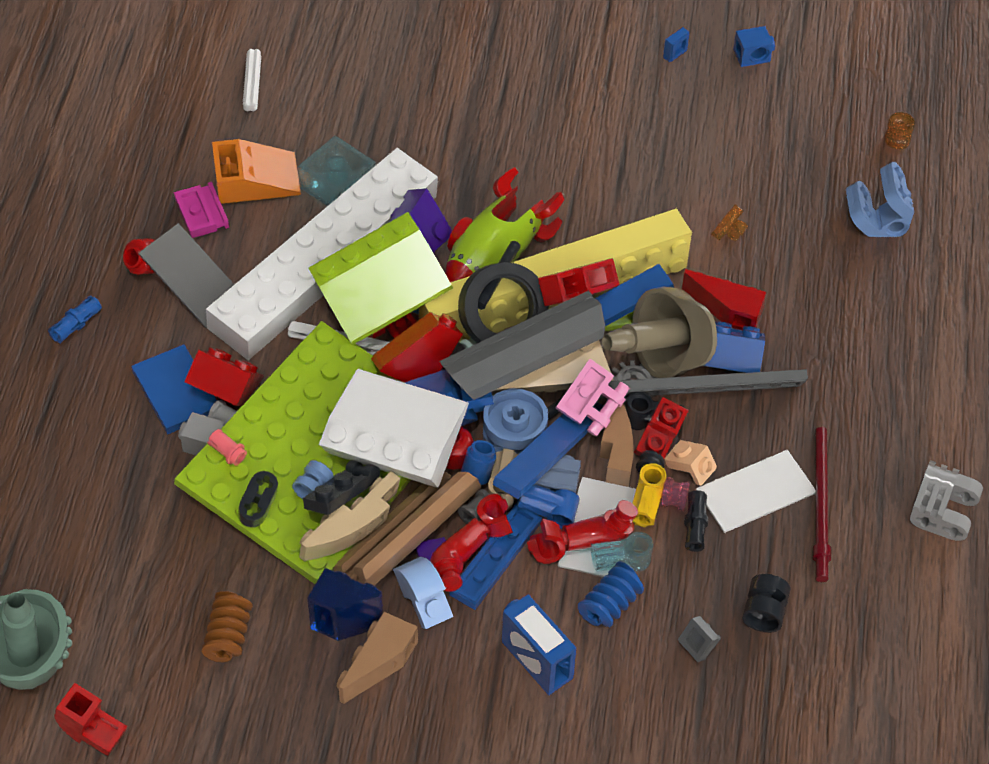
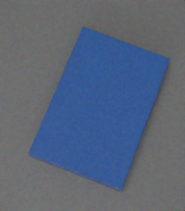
[131,344,217,435]

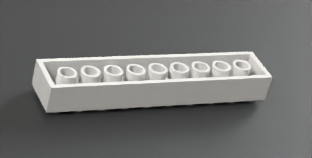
[206,148,438,361]

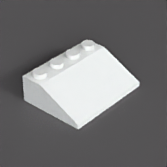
[319,369,469,488]

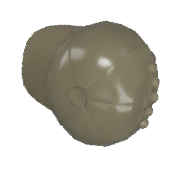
[602,286,717,378]

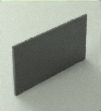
[138,223,234,328]

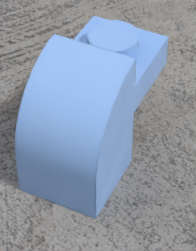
[393,557,453,629]

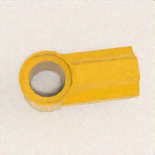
[632,463,666,527]

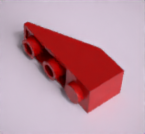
[682,269,767,330]

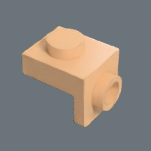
[664,440,717,486]

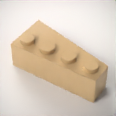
[492,340,613,396]

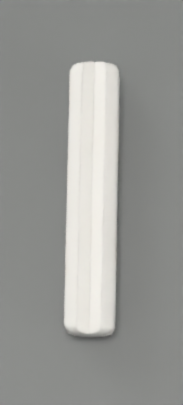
[243,49,261,112]

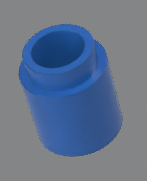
[461,440,496,485]

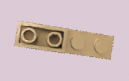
[299,471,400,561]

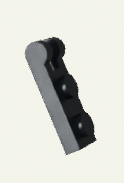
[303,460,380,515]

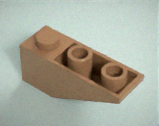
[337,612,418,704]

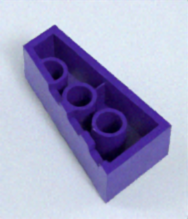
[389,188,452,252]

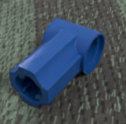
[517,484,580,529]

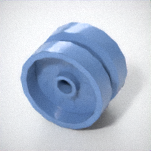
[483,389,548,455]

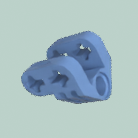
[846,162,914,237]

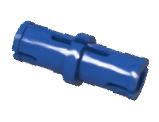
[48,295,102,343]

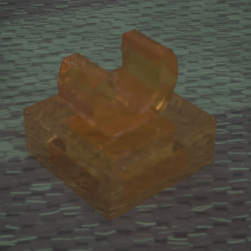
[711,204,748,242]

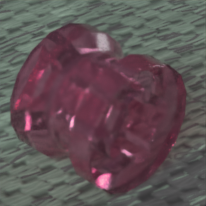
[661,477,691,511]

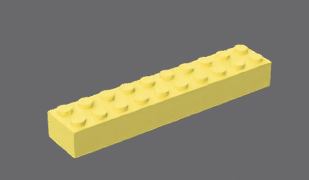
[419,208,692,342]

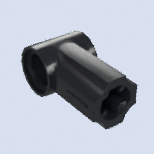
[626,392,684,431]

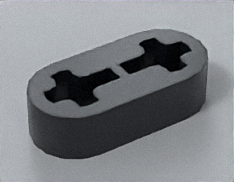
[238,471,278,527]

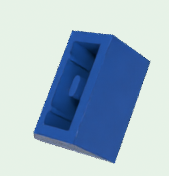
[703,321,765,373]

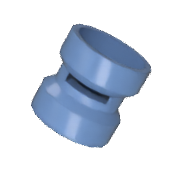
[292,460,334,499]

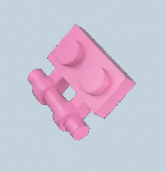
[555,359,630,437]

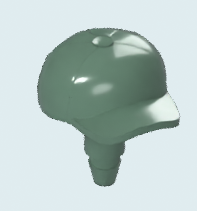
[0,589,72,690]

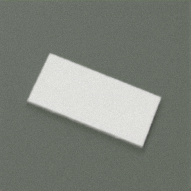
[696,450,816,533]
[558,477,636,577]

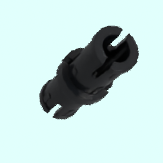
[684,490,708,552]

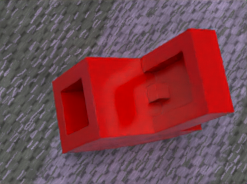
[54,683,127,756]

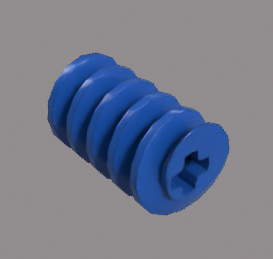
[578,561,644,627]

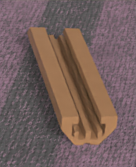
[333,472,481,598]

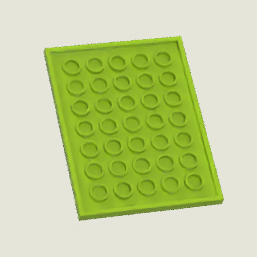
[174,321,411,588]

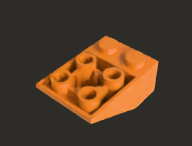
[212,139,301,204]

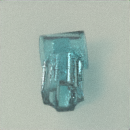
[591,532,653,572]

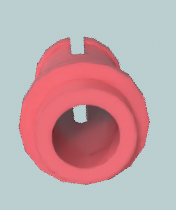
[207,429,247,466]

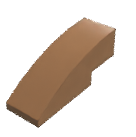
[600,404,633,487]

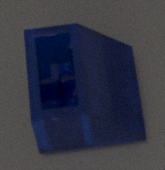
[307,568,383,641]

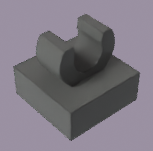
[678,616,721,662]

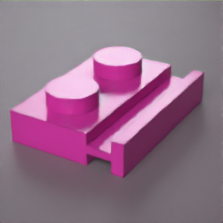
[174,182,229,238]

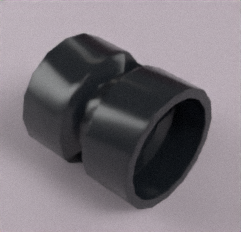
[742,574,791,633]

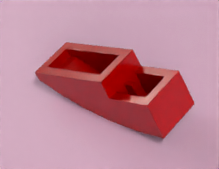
[538,258,620,306]

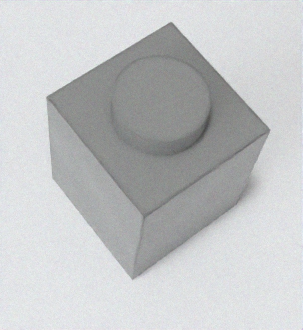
[178,412,225,455]

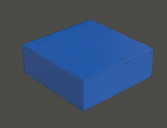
[663,27,689,62]

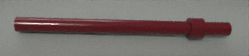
[813,427,831,582]

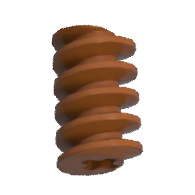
[201,591,253,662]

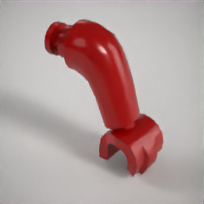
[430,493,513,592]
[527,500,638,564]

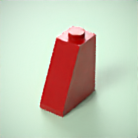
[371,312,463,383]

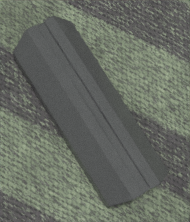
[439,291,605,400]

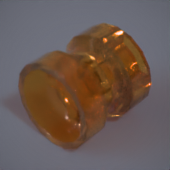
[884,112,915,149]

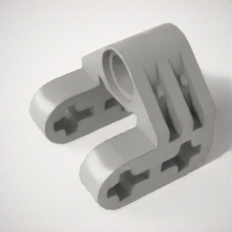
[910,460,983,541]

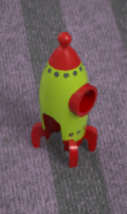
[445,167,565,282]

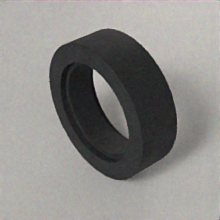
[458,262,549,343]

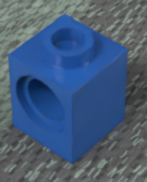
[733,26,775,67]

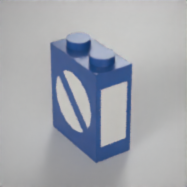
[502,594,576,695]

